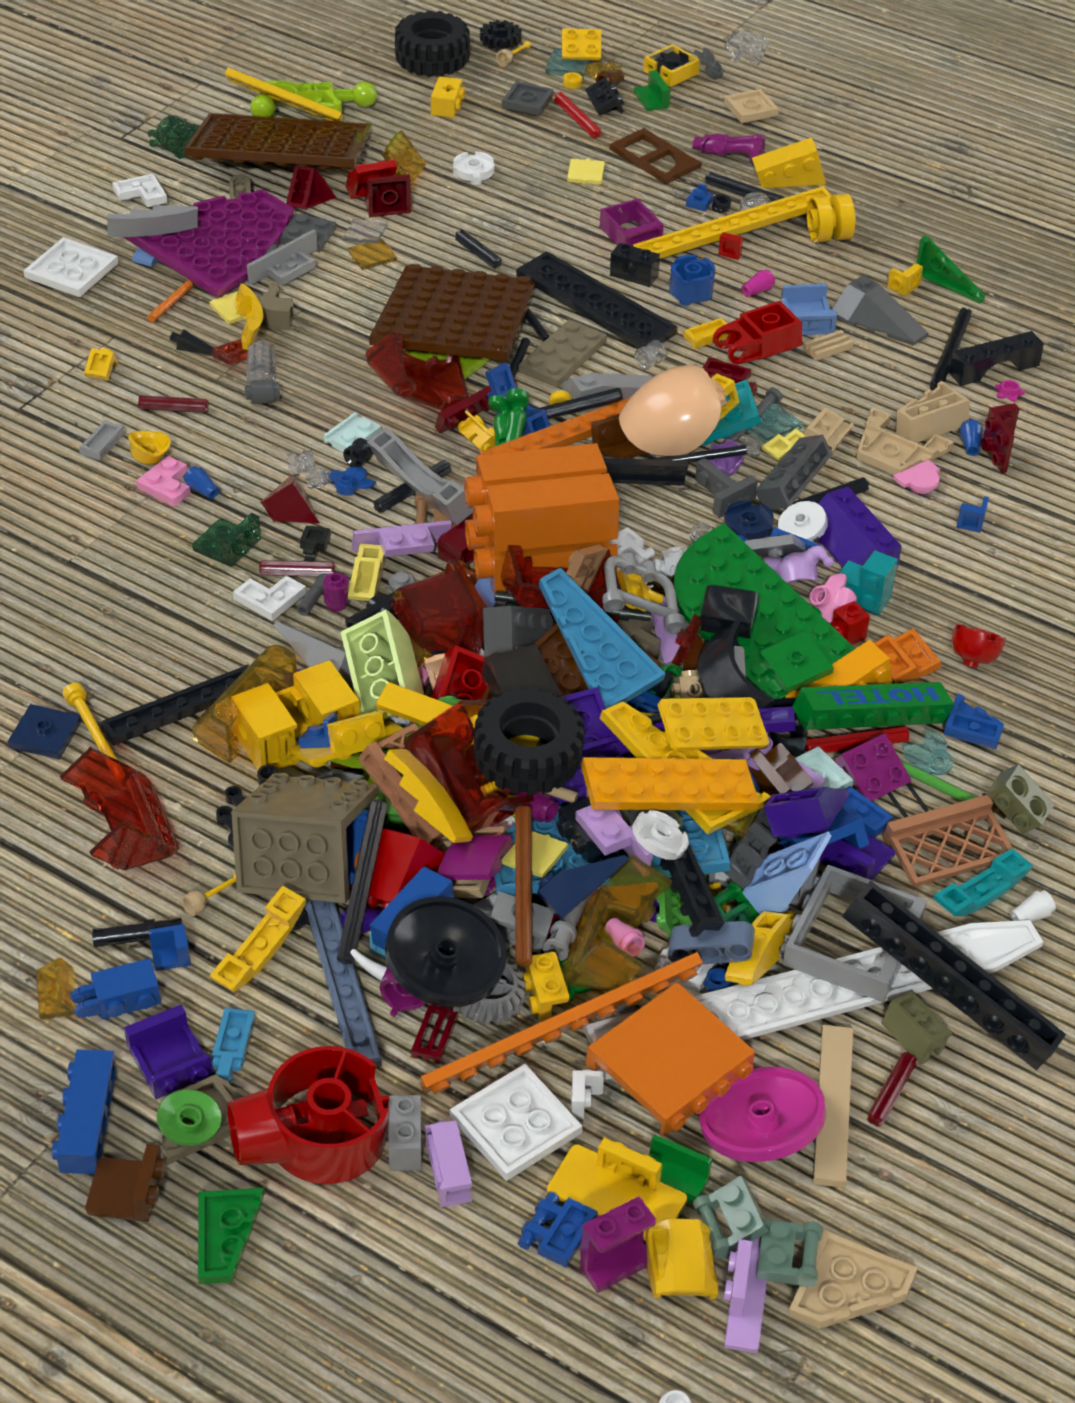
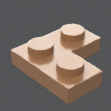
[566,544,608,594]

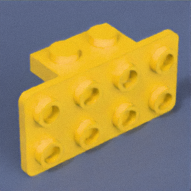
[658,697,769,751]
[290,710,406,767]
[547,1137,687,1241]

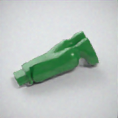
[488,388,529,446]

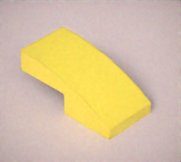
[762,429,806,461]

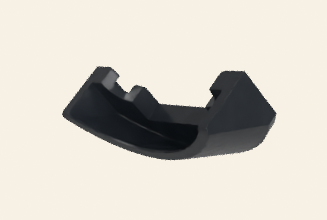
[696,620,774,709]

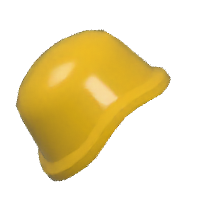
[128,431,171,465]

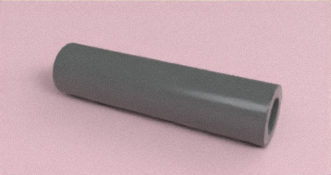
[297,573,327,616]

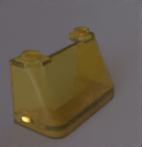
[192,645,297,764]

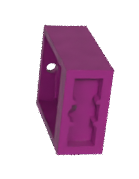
[600,198,664,246]

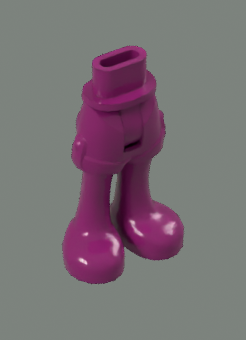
[692,133,765,166]

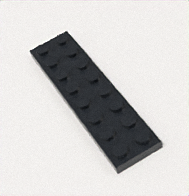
[516,251,678,353]

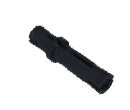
[92,917,183,948]

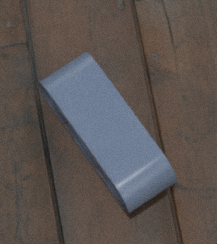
[667,921,755,964]

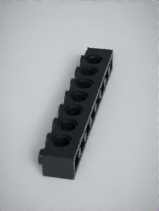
[842,880,1066,1071]

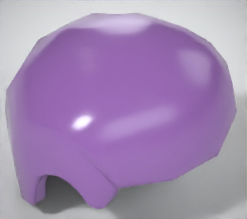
[708,439,744,476]

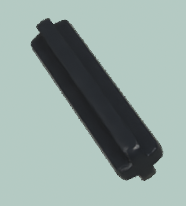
[455,229,502,269]

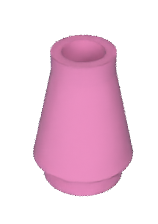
[605,918,645,957]

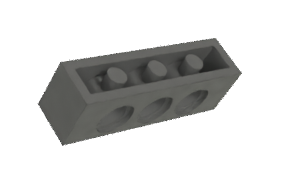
[756,434,832,510]

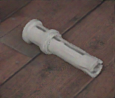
[543,895,590,961]

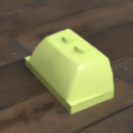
[341,610,424,719]

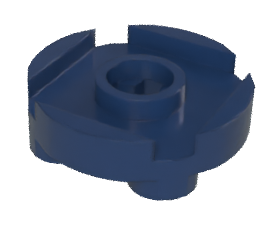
[724,500,774,540]

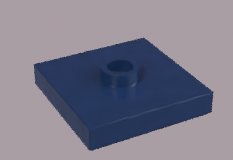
[8,704,82,759]

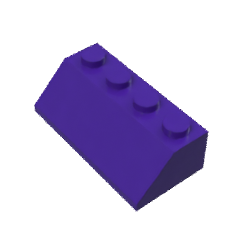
[817,487,902,569]

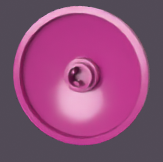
[699,1067,826,1162]

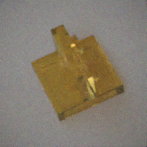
[381,130,426,185]

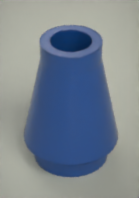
[959,420,983,456]
[183,466,220,500]

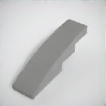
[107,205,198,237]

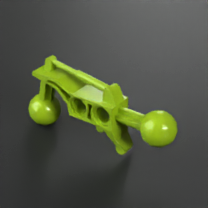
[250,81,378,117]

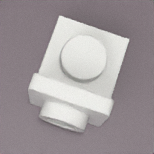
[571,1069,604,1120]

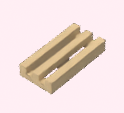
[803,330,854,361]

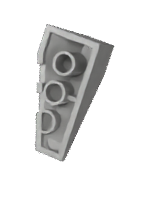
[561,373,654,414]
[274,621,353,688]

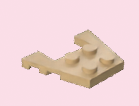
[856,407,954,475]

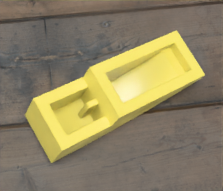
[348,543,386,601]

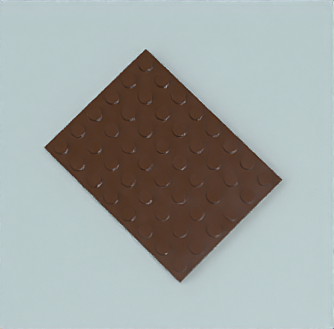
[184,113,372,170]
[369,264,536,361]

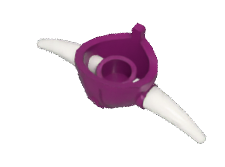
[350,949,426,1017]

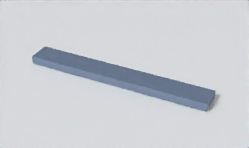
[304,899,382,1067]

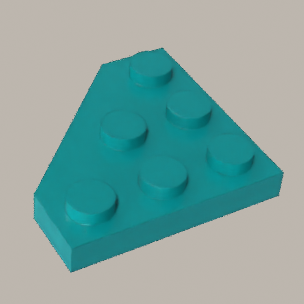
[700,379,762,446]

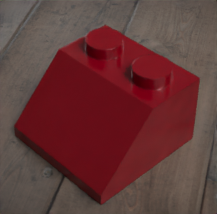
[364,174,411,217]

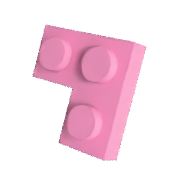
[136,456,191,507]

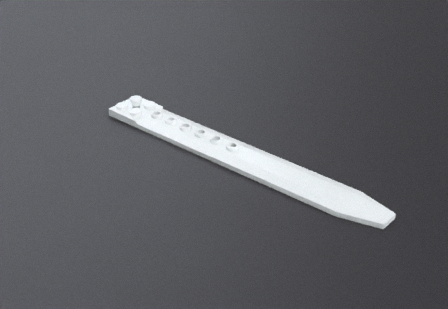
[585,920,1043,1080]

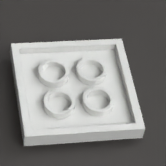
[24,237,118,297]
[450,1064,583,1181]

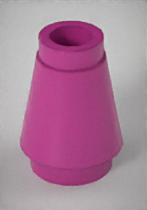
[741,269,775,297]

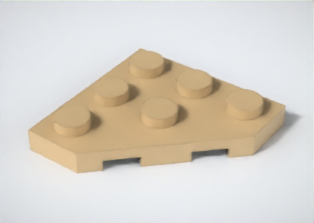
[788,1230,918,1329]

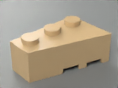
[896,381,970,444]

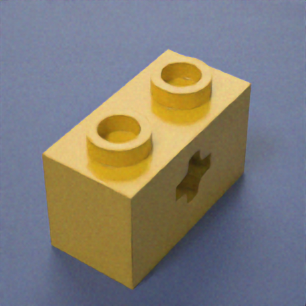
[431,76,465,118]

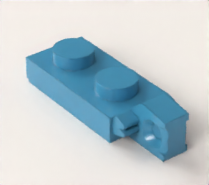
[212,1008,256,1084]

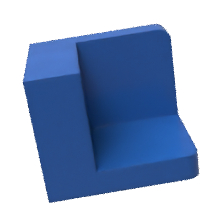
[956,496,989,533]
[149,924,191,971]

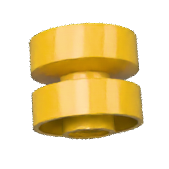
[806,193,855,243]

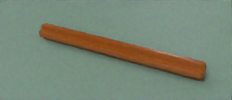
[515,806,532,966]

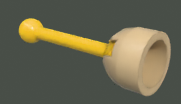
[496,41,531,67]
[181,873,236,917]

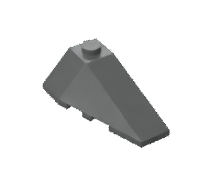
[832,275,928,345]

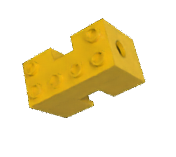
[231,660,360,770]

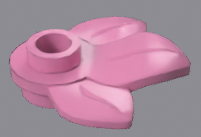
[810,574,857,623]

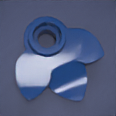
[329,467,376,496]

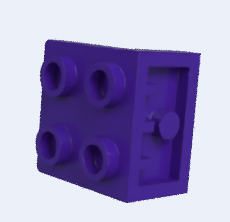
[820,834,895,880]

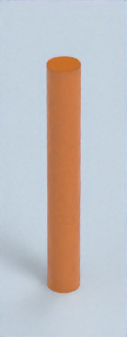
[147,280,193,323]

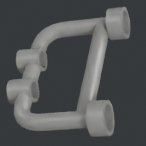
[602,552,686,634]

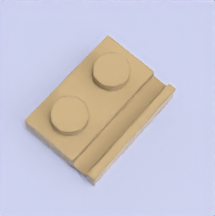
[804,408,854,452]

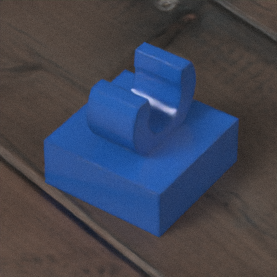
[686,183,714,212]

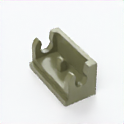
[881,992,953,1065]

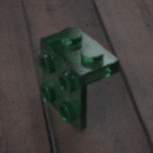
[192,513,261,567]

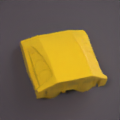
[645,1219,718,1299]

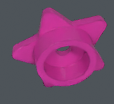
[995,380,1025,402]

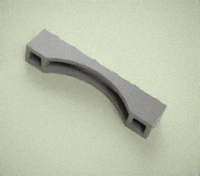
[367,427,473,525]

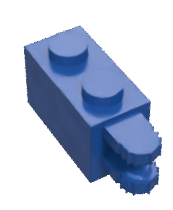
[70,958,161,1020]

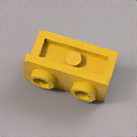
[523,952,569,1023]

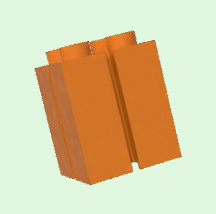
[464,443,619,597]

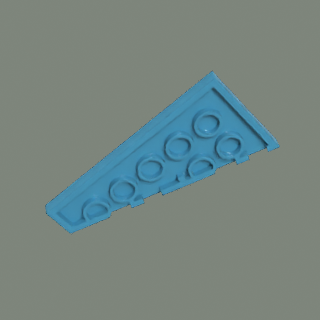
[539,567,666,709]

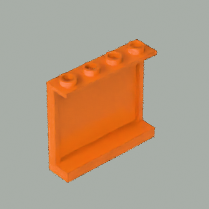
[586,982,755,1137]

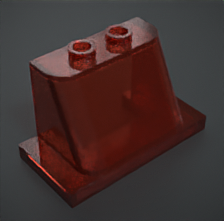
[390,559,487,654]

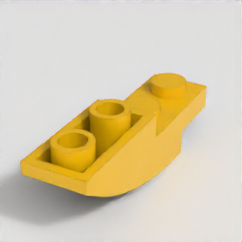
[725,911,802,986]

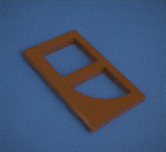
[609,128,702,184]

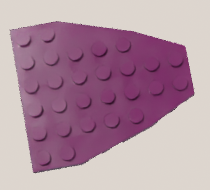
[123,190,294,298]

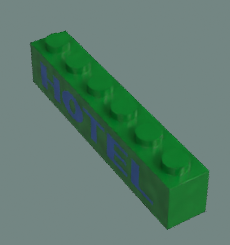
[792,682,954,730]

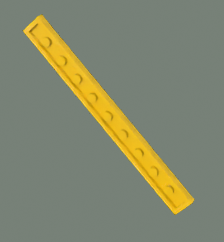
[633,186,832,259]

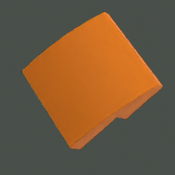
[874,628,942,683]

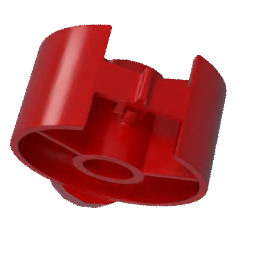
[227,1046,389,1184]

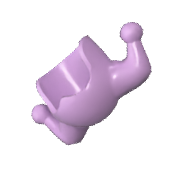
[763,545,834,583]

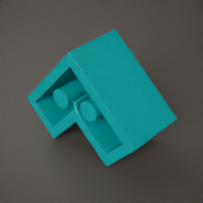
[839,550,898,615]

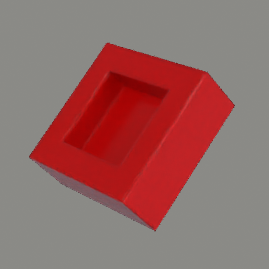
[718,232,743,260]

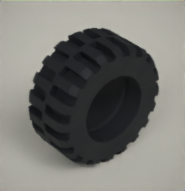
[395,11,470,77]
[473,687,584,795]

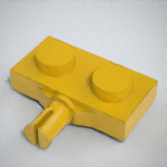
[617,568,664,612]

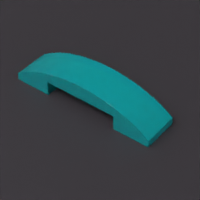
[933,849,1033,916]

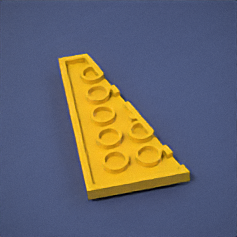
[600,702,771,835]

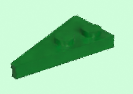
[916,235,985,304]

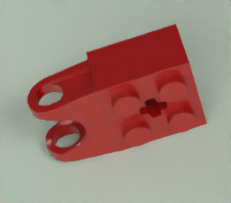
[713,300,802,364]

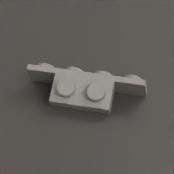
[247,229,317,285]

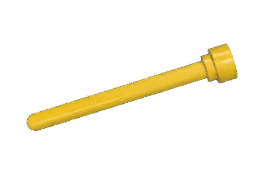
[62,682,125,780]

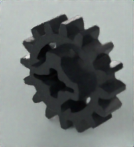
[480,20,522,49]

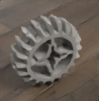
[453,957,526,1026]

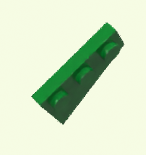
[198,1188,265,1285]

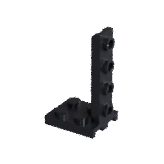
[601,458,689,486]

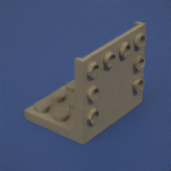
[231,773,379,903]

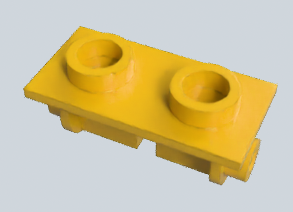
[458,410,495,451]

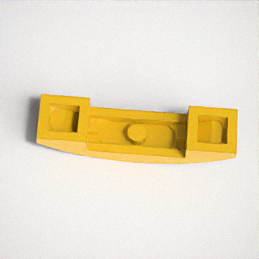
[234,283,263,350]
[210,885,307,993]

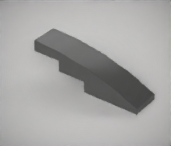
[724,807,778,889]

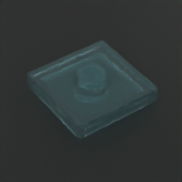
[545,48,592,79]
[747,404,803,444]

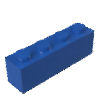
[52,1049,117,1174]

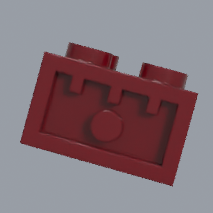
[981,403,1020,474]

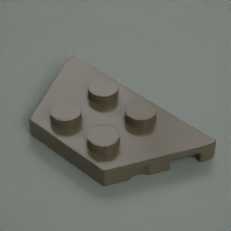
[160,1075,249,1166]

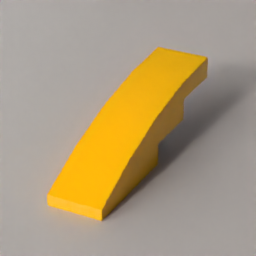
[384,749,473,843]

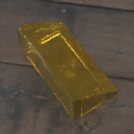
[36,957,77,1020]

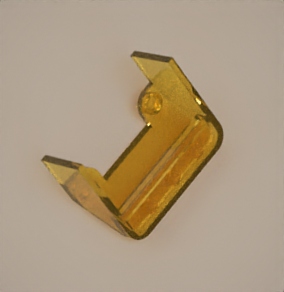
[561,856,672,990]

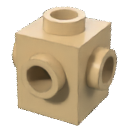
[671,670,705,699]

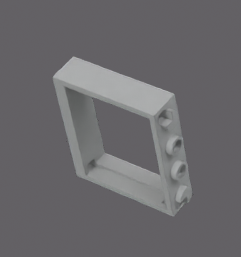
[781,865,927,1003]

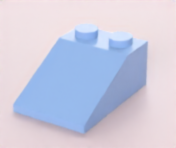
[742,832,831,915]

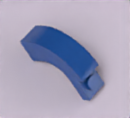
[485,363,550,436]

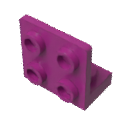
[834,733,911,801]

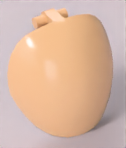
[619,365,727,456]

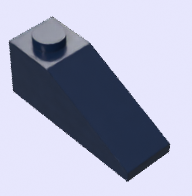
[537,855,629,920]

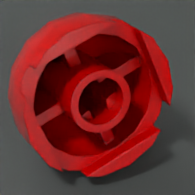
[951,623,1006,668]

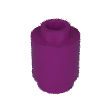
[323,573,350,611]
[515,792,559,823]

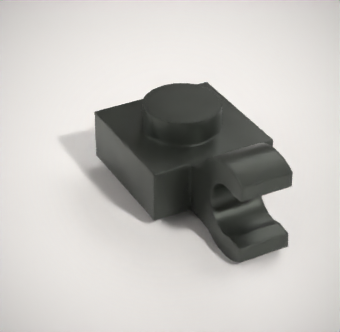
[300,525,331,562]

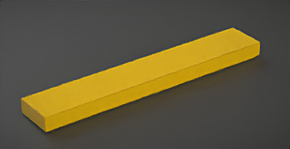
[225,67,343,121]
[376,682,540,747]

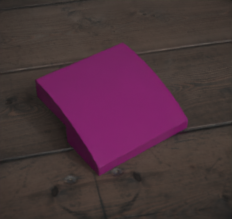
[437,835,513,880]

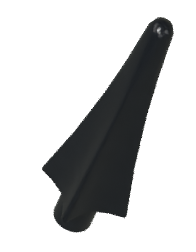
[170,329,229,359]

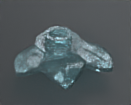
[903,730,953,775]

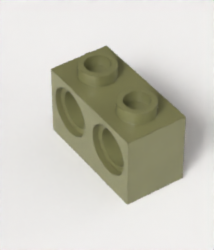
[986,764,1055,834]

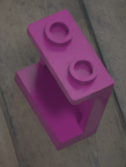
[580,1196,656,1293]

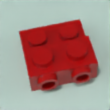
[345,160,398,199]

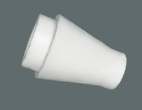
[1010,890,1056,922]

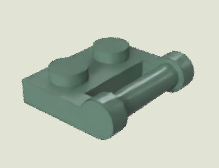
[693,1175,769,1259]
[756,1218,823,1287]

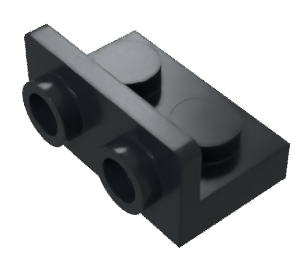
[585,77,625,116]

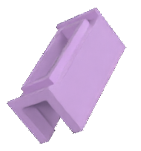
[425,1120,472,1208]

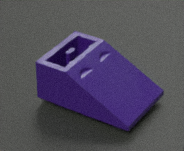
[764,787,849,839]

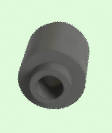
[245,379,280,404]

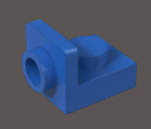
[299,713,338,749]

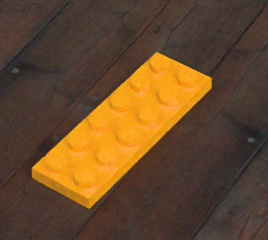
[581,757,760,811]

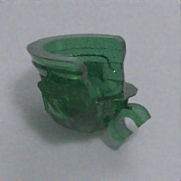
[148,115,200,159]

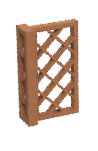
[358,723,481,845]
[882,795,1013,888]

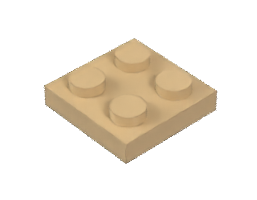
[724,89,779,123]

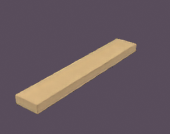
[813,1025,853,1188]

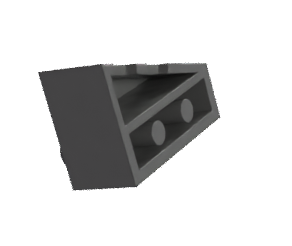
[483,606,553,661]

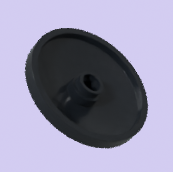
[385,897,507,1007]

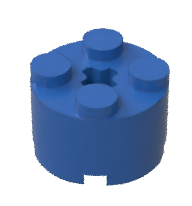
[669,255,715,306]

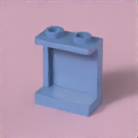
[781,284,837,335]

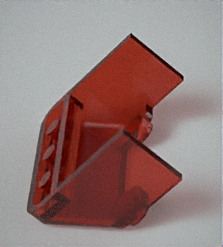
[405,700,534,833]
[60,747,179,871]

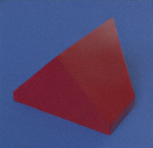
[286,164,337,210]
[261,475,319,523]

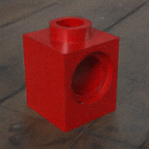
[831,601,870,645]

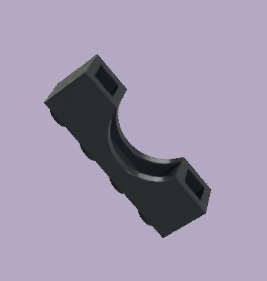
[949,331,1044,386]

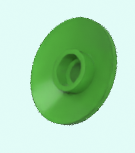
[157,1090,222,1146]

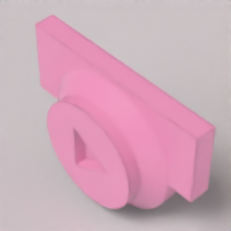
[893,460,940,494]

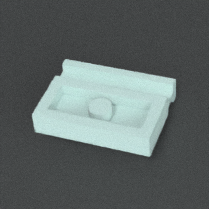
[324,412,381,452]

